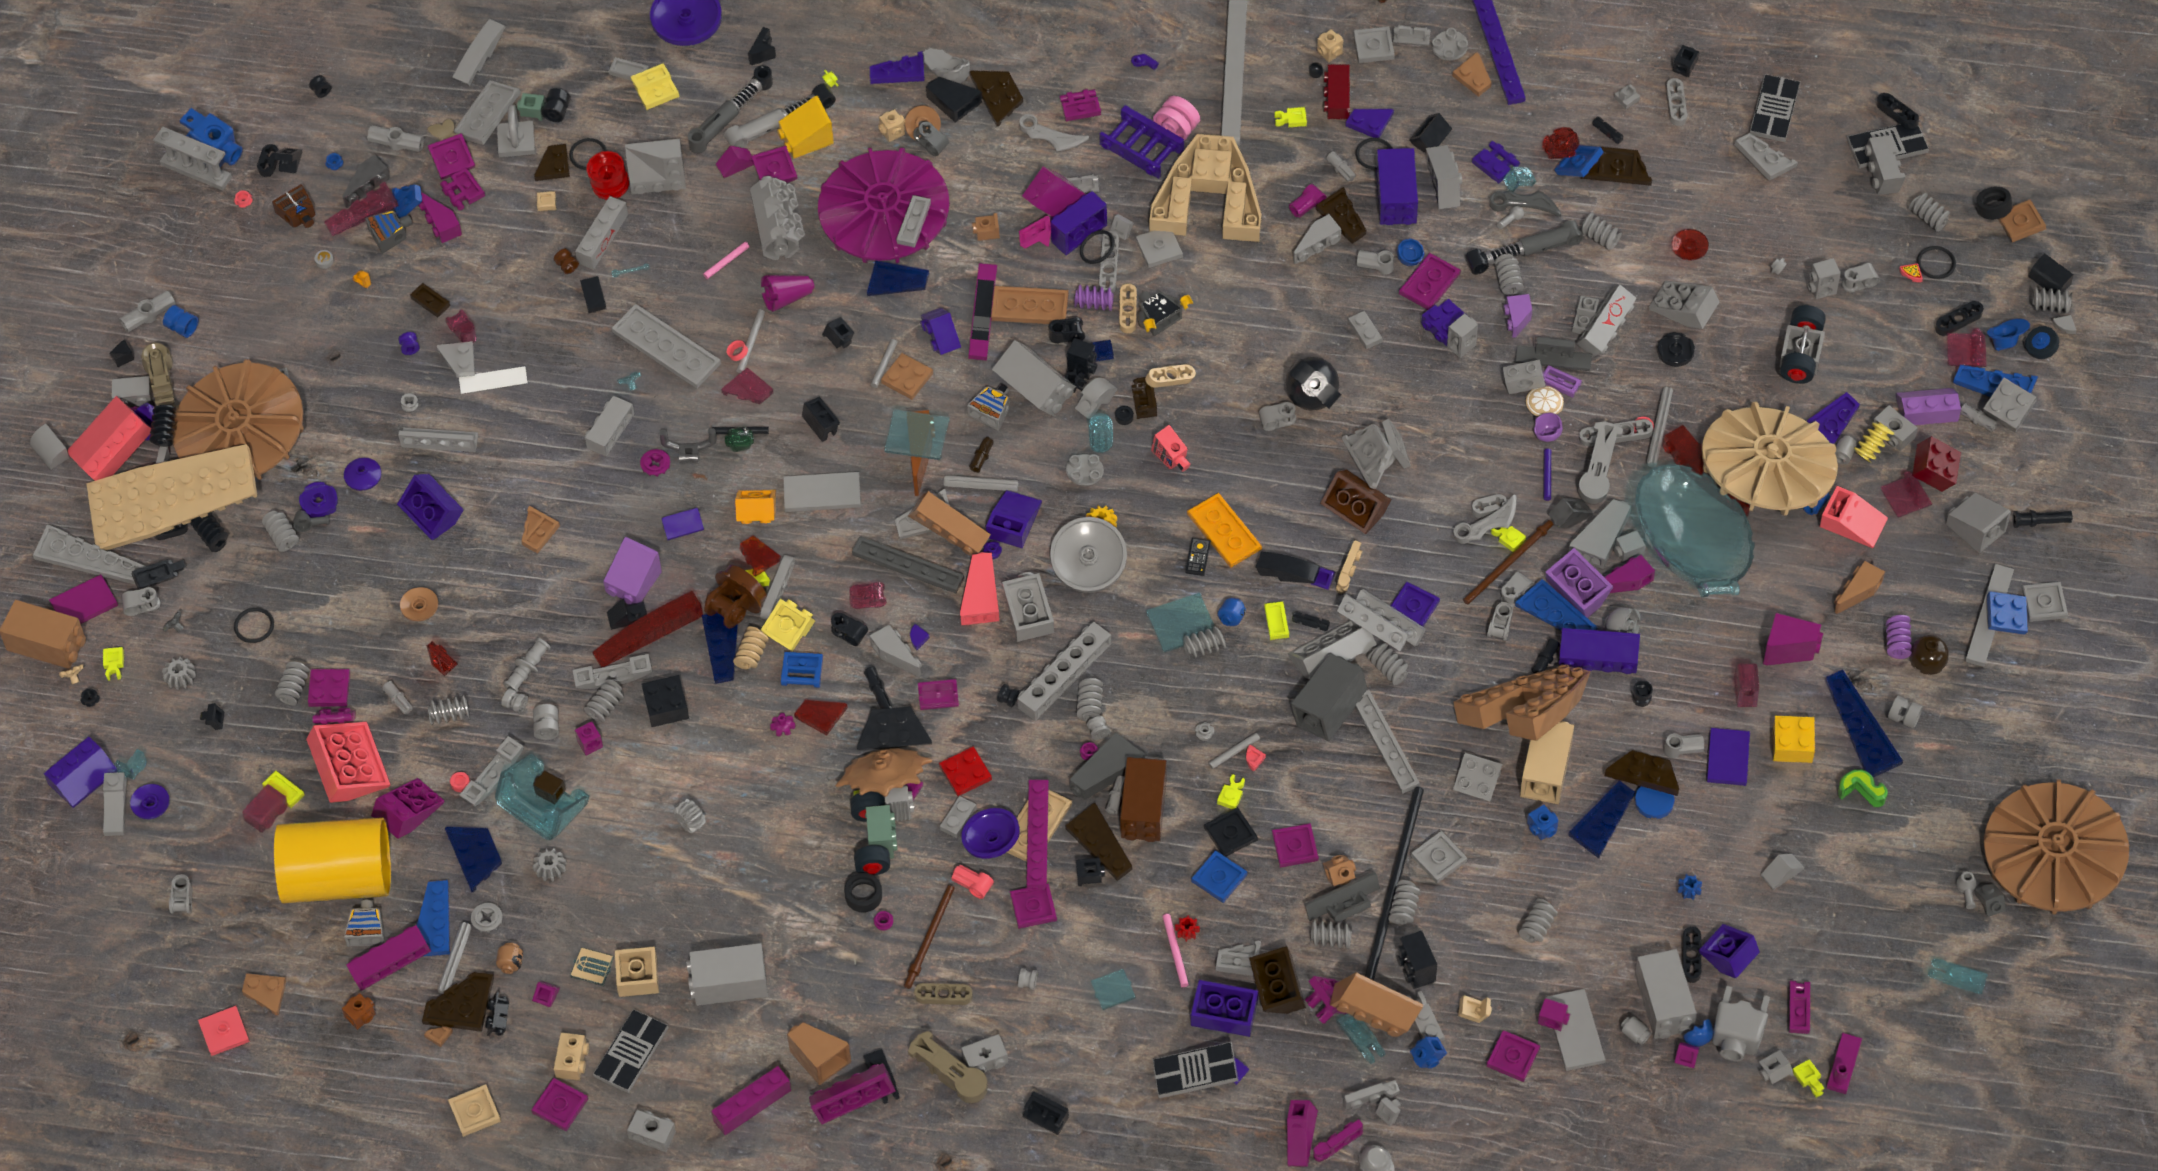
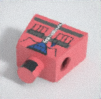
[1151,425,1191,472]

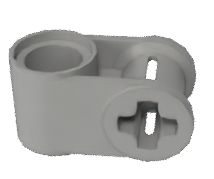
[1842,263,1880,293]
[1259,402,1296,431]
[1501,572,1534,608]
[122,587,161,616]
[1487,602,1513,641]
[169,874,193,914]

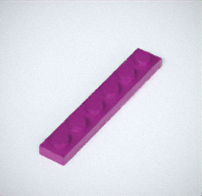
[1027,780,1049,888]

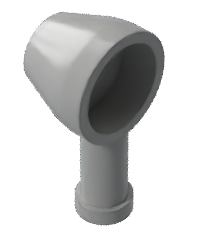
[1956,871,1976,909]

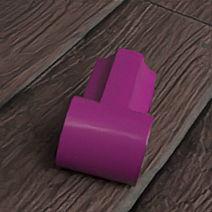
[1289,184,1327,218]

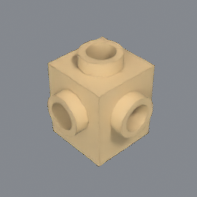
[1317,29,1343,62]
[878,110,905,142]

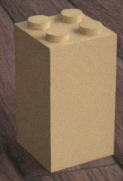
[1520,721,1574,804]

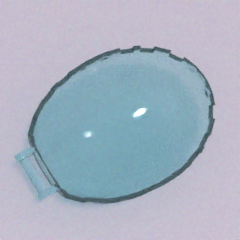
[1635,464,1755,597]

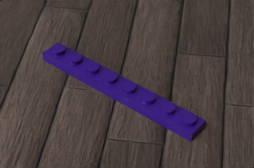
[1472,0,1526,105]

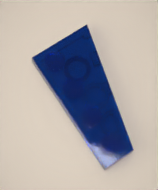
[701,613,739,684]
[1568,780,1635,859]

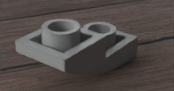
[1572,296,1599,334]

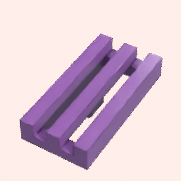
[1544,365,1582,398]

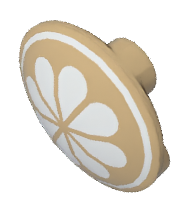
[1526,386,1564,418]

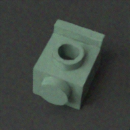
[517,93,545,121]

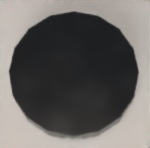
[1657,332,1695,367]

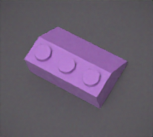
[1896,388,1961,425]
[1545,548,1613,618]

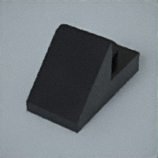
[748,27,776,65]
[274,147,303,173]
[607,599,648,630]

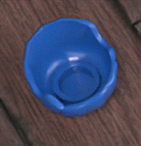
[1396,238,1425,267]
[1684,1019,1714,1047]

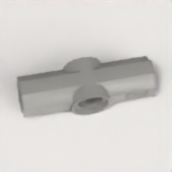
[367,125,424,152]
[119,290,176,332]

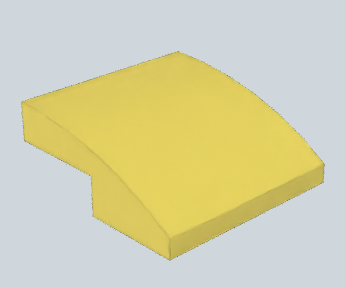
[631,63,679,110]

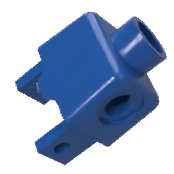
[180,108,243,167]

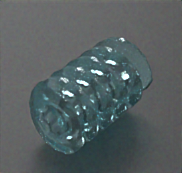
[1089,413,1113,453]

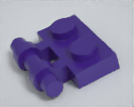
[1472,141,1520,184]

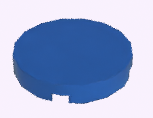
[1635,786,1675,819]

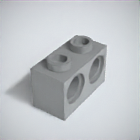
[1808,258,1840,299]

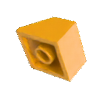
[735,490,776,524]

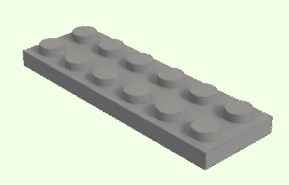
[611,304,721,388]

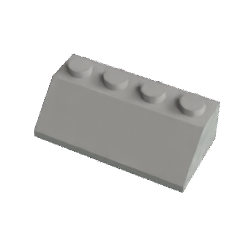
[1288,620,1377,680]

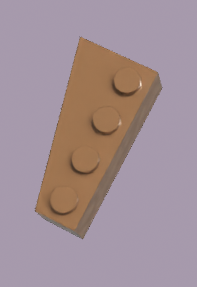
[908,491,991,556]

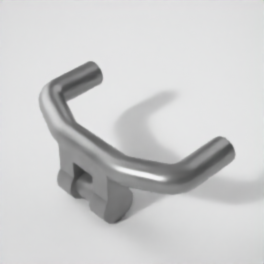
[659,428,717,463]

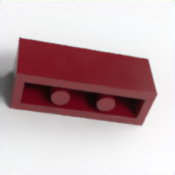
[1324,64,1350,119]

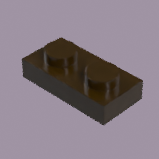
[410,283,450,318]

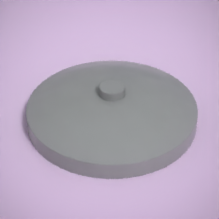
[1050,517,1127,593]

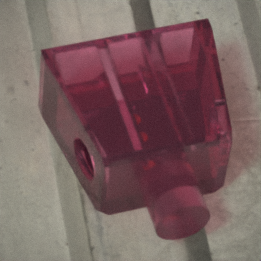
[1734,663,1759,707]

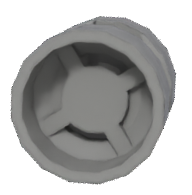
[1888,695,1923,729]
[533,704,559,740]

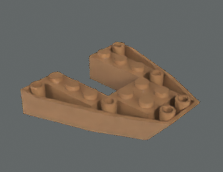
[1454,665,1591,741]

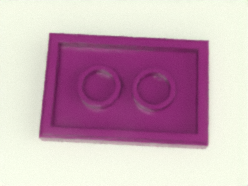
[1399,253,1461,310]
[49,574,118,624]

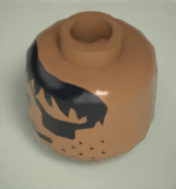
[496,943,523,974]

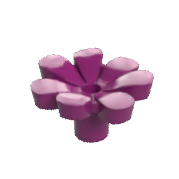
[770,713,796,736]

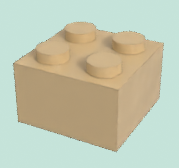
[615,947,659,997]

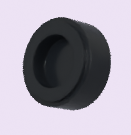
[1115,406,1134,425]

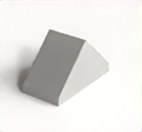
[1761,853,1804,890]

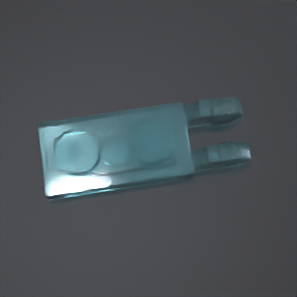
[1928,959,1988,994]
[1337,1014,1386,1064]

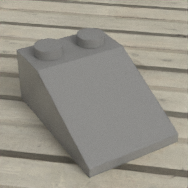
[1002,573,1054,642]

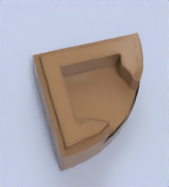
[424,1026,453,1047]

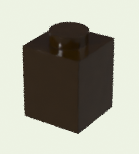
[533,770,566,804]

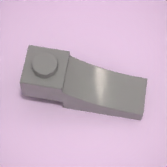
[103,772,127,836]

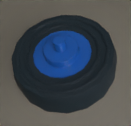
[2025,326,2060,359]

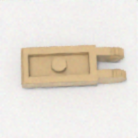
[1336,540,1363,594]

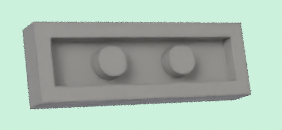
[897,195,931,247]

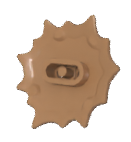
[836,747,932,797]

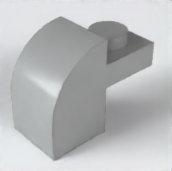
[1075,378,1118,419]

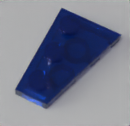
[867,260,930,296]

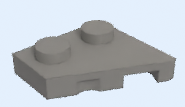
[1216,941,1261,976]

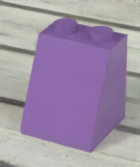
[603,537,662,604]

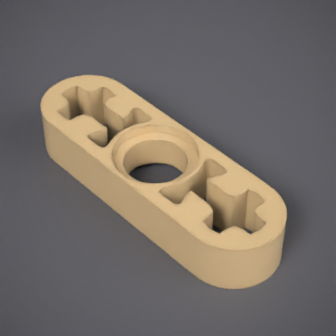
[1119,284,1137,333]
[1145,364,1196,388]

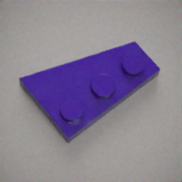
[870,51,925,84]
[1807,392,1860,444]

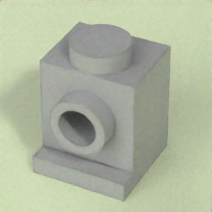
[1759,1050,1794,1084]

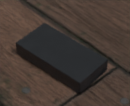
[580,276,607,313]

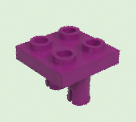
[1305,976,1350,1024]

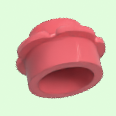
[234,190,253,208]

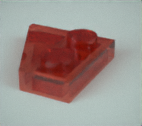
[427,641,458,676]
[794,700,848,736]

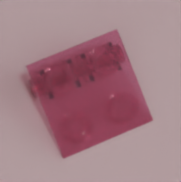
[1947,328,1987,367]
[1881,471,1932,518]

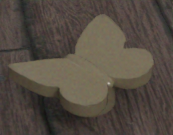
[427,119,458,141]

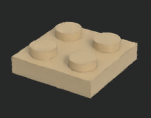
[448,1085,501,1137]

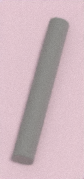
[871,339,898,388]
[1208,733,1260,769]

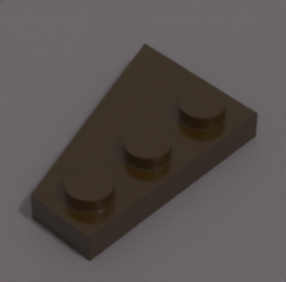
[1316,187,1367,244]

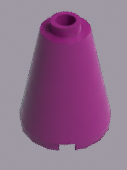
[761,275,814,312]

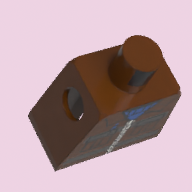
[272,184,315,228]

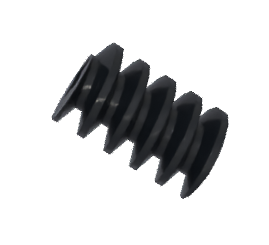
[149,405,177,447]
[190,512,228,552]

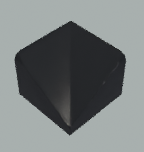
[109,340,134,368]

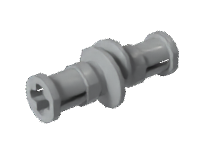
[503,638,551,693]

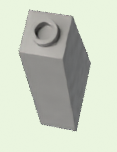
[1569,499,1631,569]

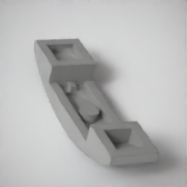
[573,654,652,689]
[459,736,524,806]

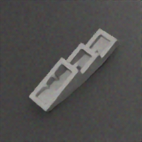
[452,19,506,86]

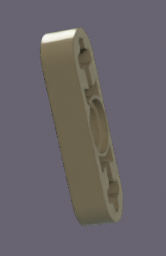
[914,983,973,1005]

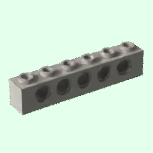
[1017,622,1111,721]

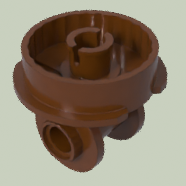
[704,565,767,628]

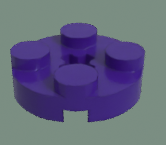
[299,482,338,518]

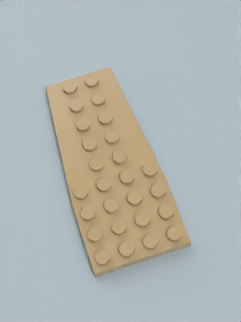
[86,444,257,551]

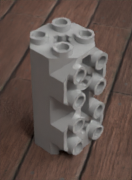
[750,176,805,260]

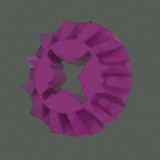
[640,449,671,477]

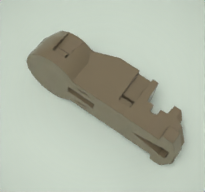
[141,343,179,413]
[908,1031,988,1104]

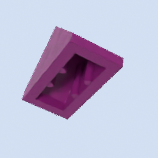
[716,146,754,178]

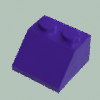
[1699,924,1760,978]

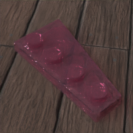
[324,182,399,236]

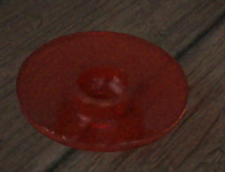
[1672,229,1709,261]

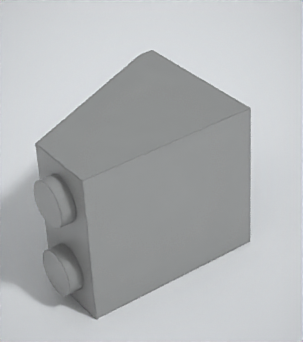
[1946,493,2011,554]

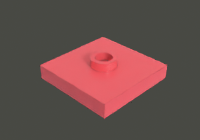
[198,1006,249,1056]

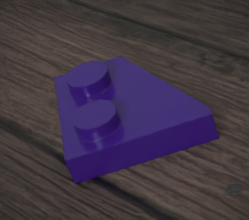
[1346,109,1394,138]

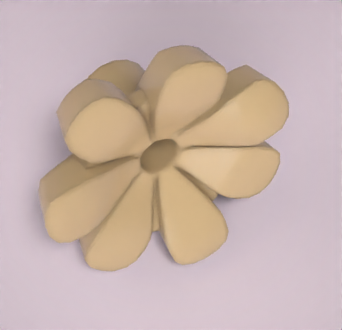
[59,664,83,684]

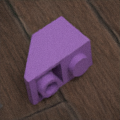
[1503,294,1532,338]

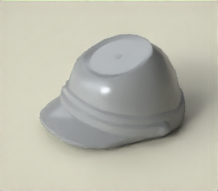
[1359,1145,1395,1171]

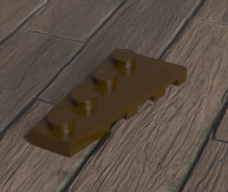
[1065,803,1132,881]

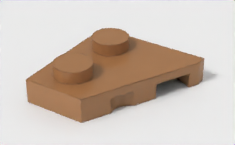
[1453,52,1491,97]
[522,506,560,554]
[242,973,286,1015]

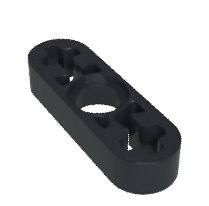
[1877,93,1919,129]
[1935,301,1984,336]
[1682,926,1702,983]

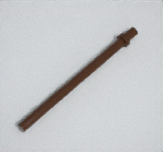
[1463,520,1554,605]

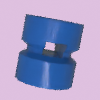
[163,305,198,338]

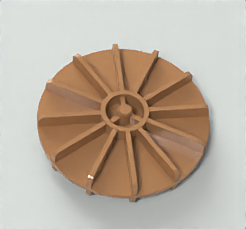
[172,359,304,480]
[1984,779,2129,915]

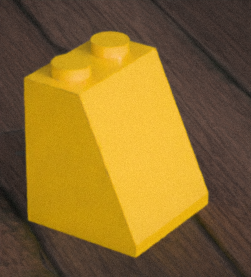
[777,96,834,159]

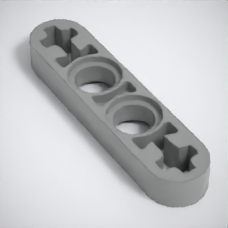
[1099,231,1119,293]
[1580,419,1653,447]
[761,555,795,620]

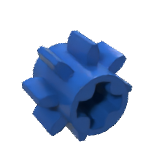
[1677,874,1702,900]

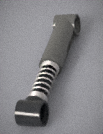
[688,65,773,154]
[1465,220,1584,275]

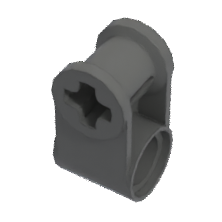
[913,121,949,156]

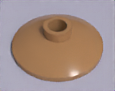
[905,106,941,141]
[400,587,438,621]

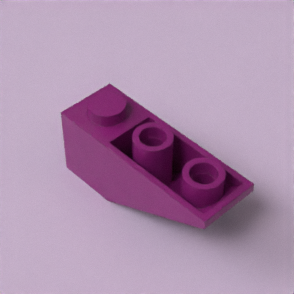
[419,192,462,243]
[1603,555,1655,593]
[1287,1100,1318,1167]

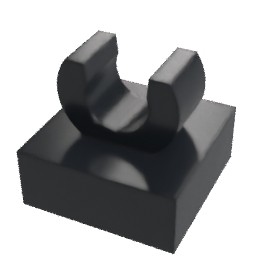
[200,703,225,730]

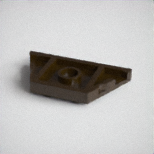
[969,70,1023,127]
[1581,147,1652,186]
[1604,750,1680,796]

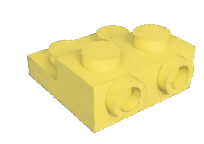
[761,599,815,652]

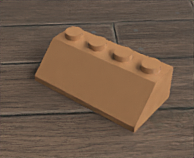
[1330,972,1423,1037]

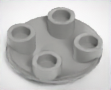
[1432,28,1468,61]
[1066,454,1104,486]

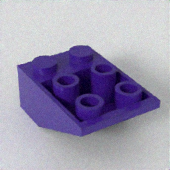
[986,490,1042,549]

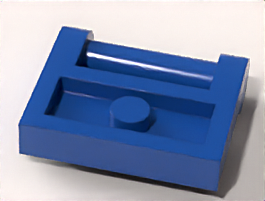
[781,652,823,688]

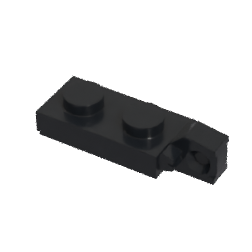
[131,559,186,590]

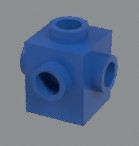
[1527,805,1558,840]
[1410,1037,1447,1069]

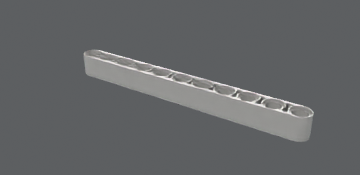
[1222,0,1247,147]

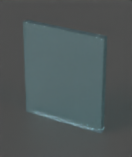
[884,409,950,460]
[1146,593,1215,653]

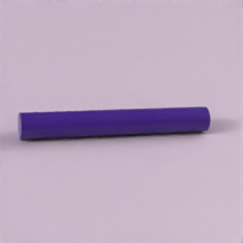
[1544,449,1551,501]

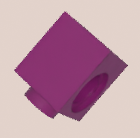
[575,721,603,756]
[1538,998,1570,1031]

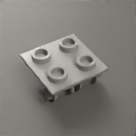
[1453,753,1502,802]

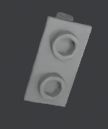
[1393,25,1431,46]
[1065,174,1099,193]

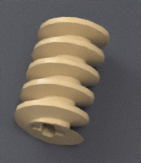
[733,626,769,670]

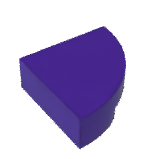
[910,624,930,650]

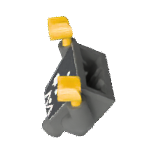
[1138,291,1193,336]

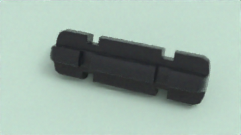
[1593,116,1624,144]
[1292,611,1330,631]

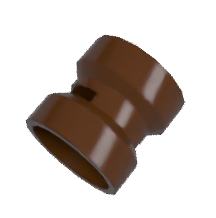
[554,248,579,274]

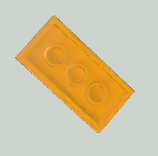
[1187,493,1262,568]

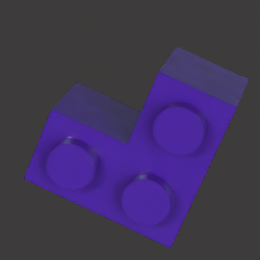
[920,308,961,355]

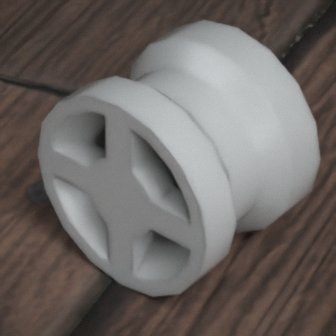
[1087,716,1110,740]
[1018,968,1038,990]

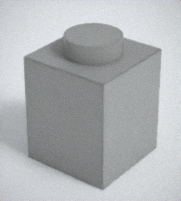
[1614,531,1645,563]

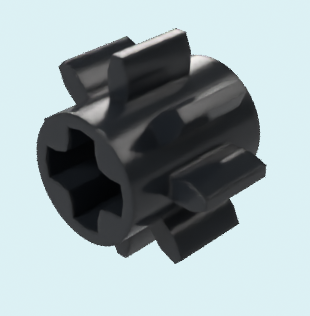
[1065,368,1087,393]

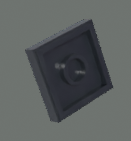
[1204,807,1258,857]

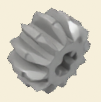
[162,656,196,690]
[673,799,706,833]
[533,848,567,882]

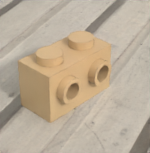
[554,1033,589,1080]

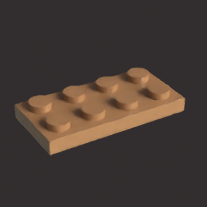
[991,286,1069,324]

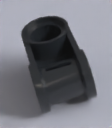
[1049,318,1085,344]
[831,613,868,646]

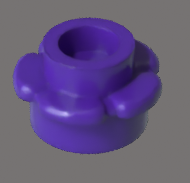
[983,541,1002,559]

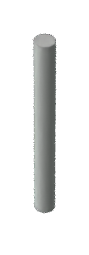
[737,309,765,374]

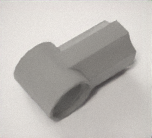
[1357,250,1394,275]
[1663,733,1704,758]

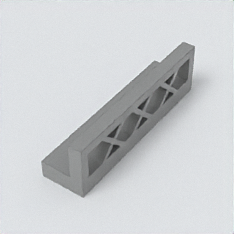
[398,428,478,452]

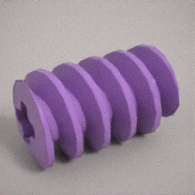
[1074,285,1114,311]
[1886,615,1912,659]

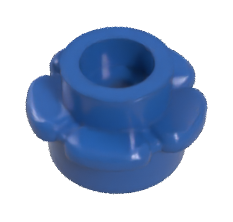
[325,153,343,170]

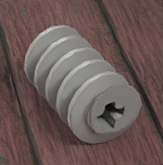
[1909,193,1950,232]
[1581,212,1622,250]
[1495,254,1524,295]
[2032,287,2072,314]
[262,511,299,552]
[1183,626,1226,660]
[1367,643,1409,685]
[275,662,310,706]
[1077,678,1103,722]
[583,679,624,722]
[428,695,470,725]
[1388,880,1421,925]
[1519,898,1558,943]
[1311,920,1352,949]

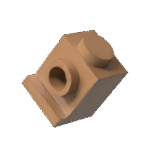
[972,213,1000,241]

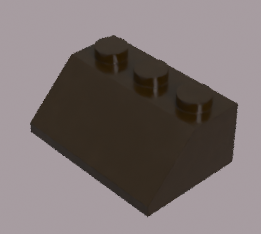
[1249,946,1306,1014]

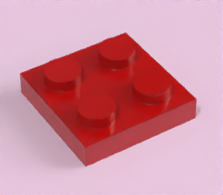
[939,746,992,797]

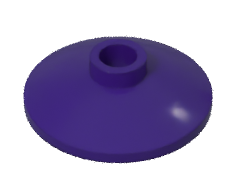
[344,458,382,491]
[130,784,170,819]

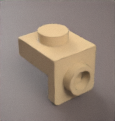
[1458,995,1492,1023]

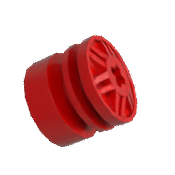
[586,151,630,200]

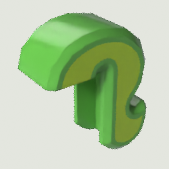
[1838,769,1888,807]

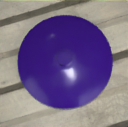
[650,0,722,46]

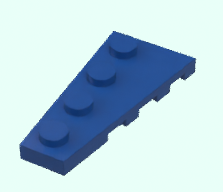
[1953,365,2038,397]
[1515,579,1597,631]
[417,880,450,957]

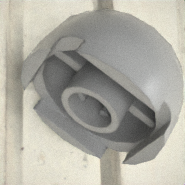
[1604,607,1640,634]

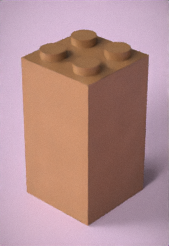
[0,600,86,669]

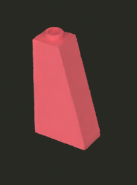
[960,552,999,625]

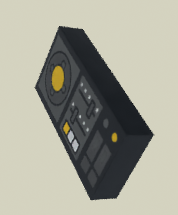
[1186,538,1211,576]

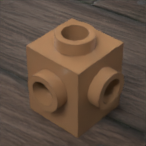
[1322,855,1356,886]

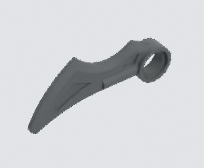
[1489,190,1561,217]

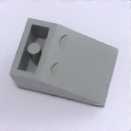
[1649,281,1719,329]

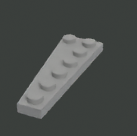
[33,525,146,585]

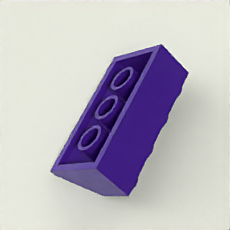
[1559,628,1640,674]

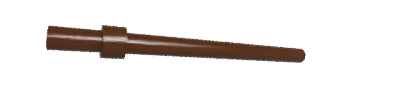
[904,885,955,989]

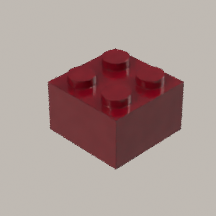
[1912,436,1961,492]

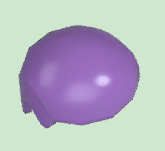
[1534,412,1563,442]

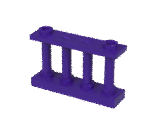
[1099,105,1184,179]

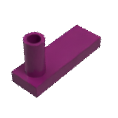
[1827,1033,1862,1094]

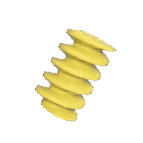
[1854,422,1894,463]

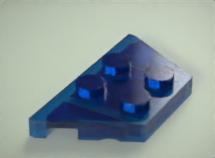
[445,827,502,893]

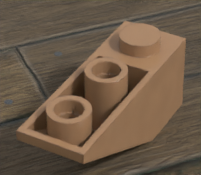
[1834,561,1885,614]

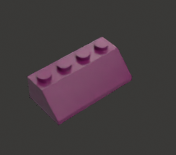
[809,1063,896,1125]

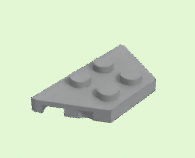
[1342,424,1393,489]

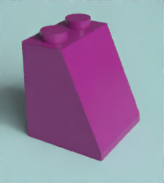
[1022,166,1087,217]
[1763,613,1824,666]

